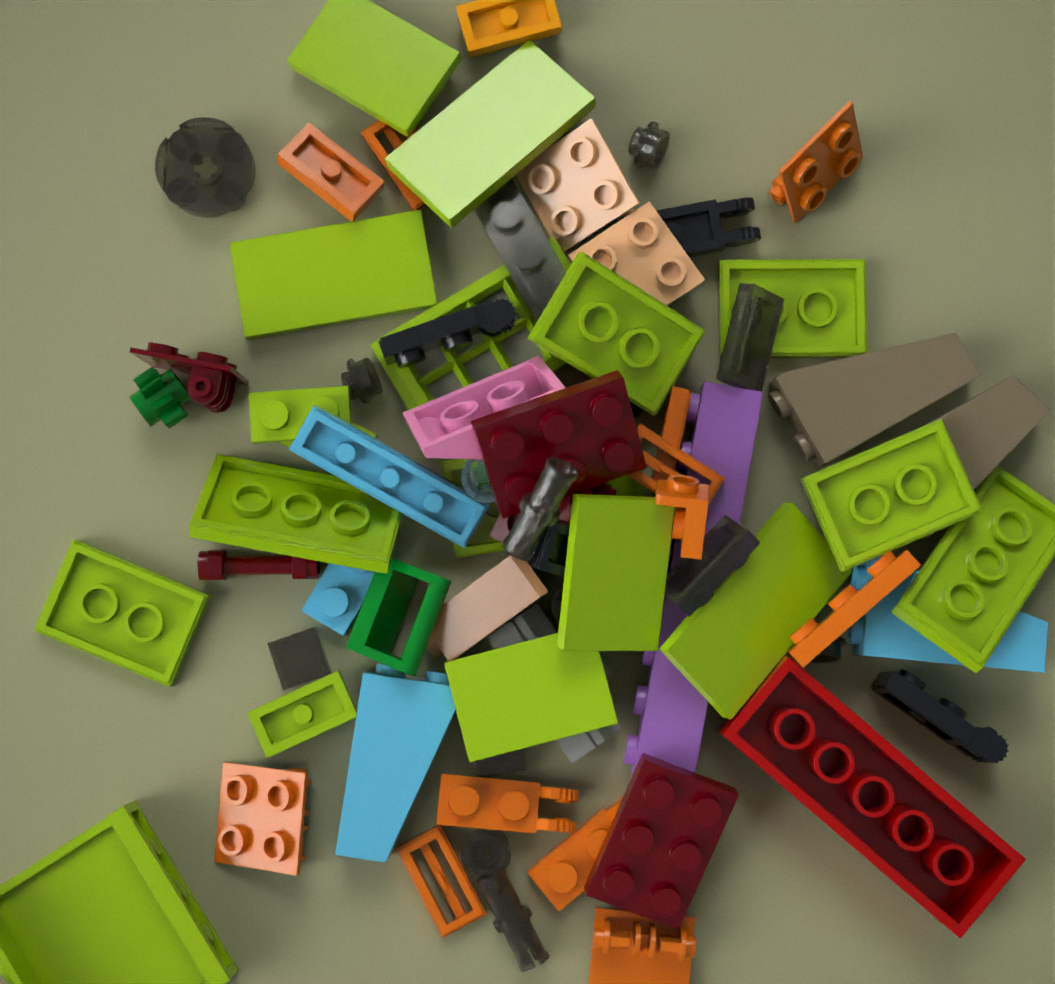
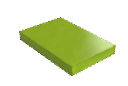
[287,0,462,138]
[527,252,706,416]
[718,259,867,359]
[800,419,983,572]
[557,494,675,651]
[34,539,212,687]
[444,633,618,763]

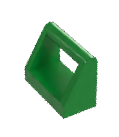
[345,558,452,676]

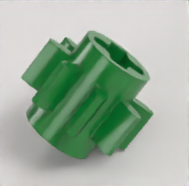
[129,366,192,429]

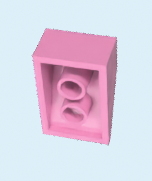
[402,356,566,460]

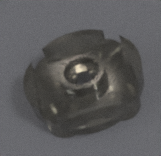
[155,117,256,218]

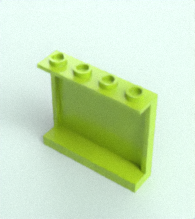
[0,800,239,984]

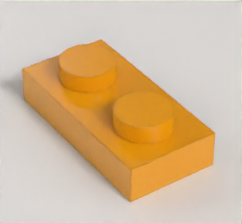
[456,0,562,58]

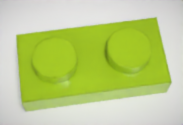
[249,386,352,444]
[246,670,357,758]

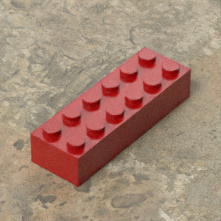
[716,656,1026,939]

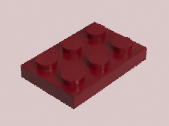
[470,370,647,519]
[584,753,739,930]

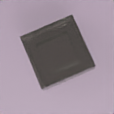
[267,627,332,690]

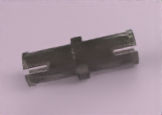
[503,457,578,561]
[476,866,550,972]

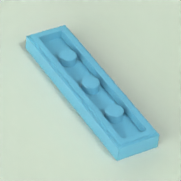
[289,404,490,548]

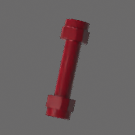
[197,550,320,580]

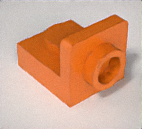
[655,475,709,560]

